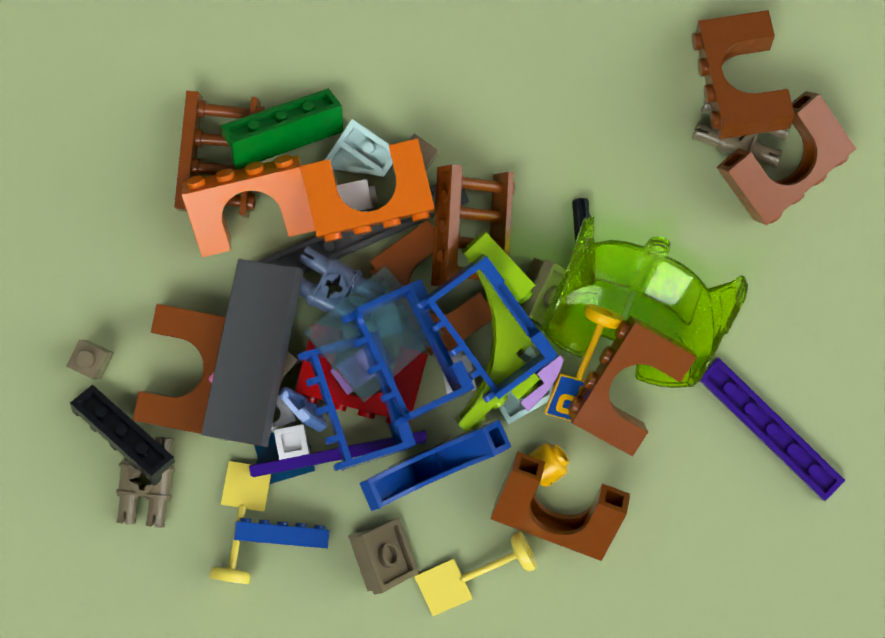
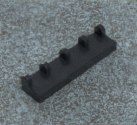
[70,384,175,485]

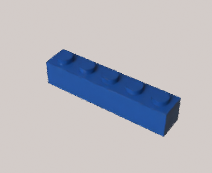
[233,518,329,549]

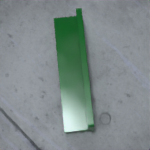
[220,88,343,169]

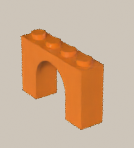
[300,138,435,242]
[182,155,315,257]

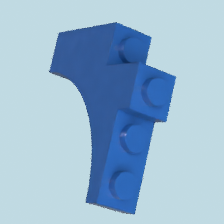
[359,419,511,511]

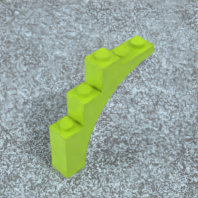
[455,231,540,433]

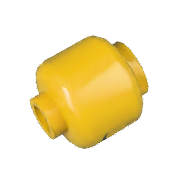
[528,443,570,487]

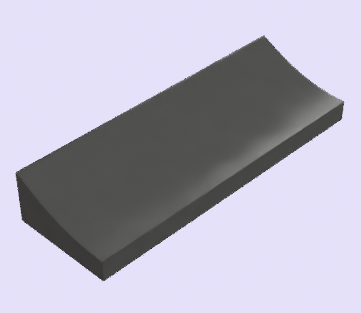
[201,258,304,447]

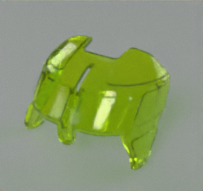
[542,215,748,388]

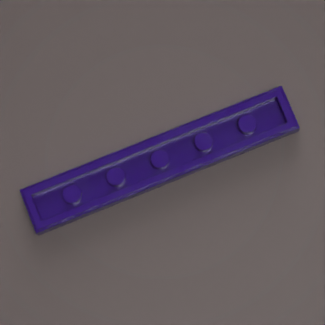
[696,357,845,501]
[249,430,427,477]

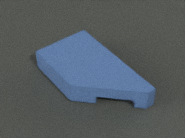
[278,387,328,432]

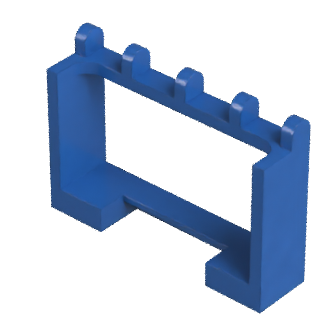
[414,254,558,403]
[341,279,475,428]
[297,331,416,471]

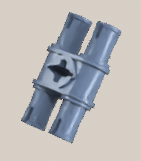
[299,246,386,326]

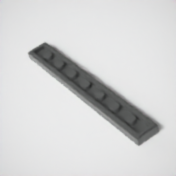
[257,184,469,274]

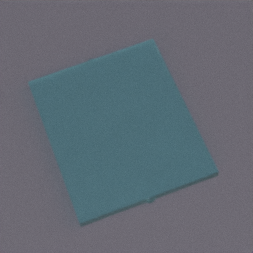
[304,266,444,402]

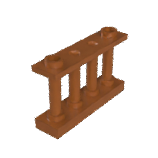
[174,90,265,218]
[431,164,515,286]

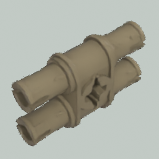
[692,100,791,168]
[116,437,175,528]

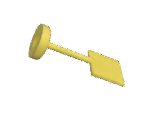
[209,461,271,584]
[414,531,537,616]

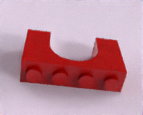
[295,323,428,424]

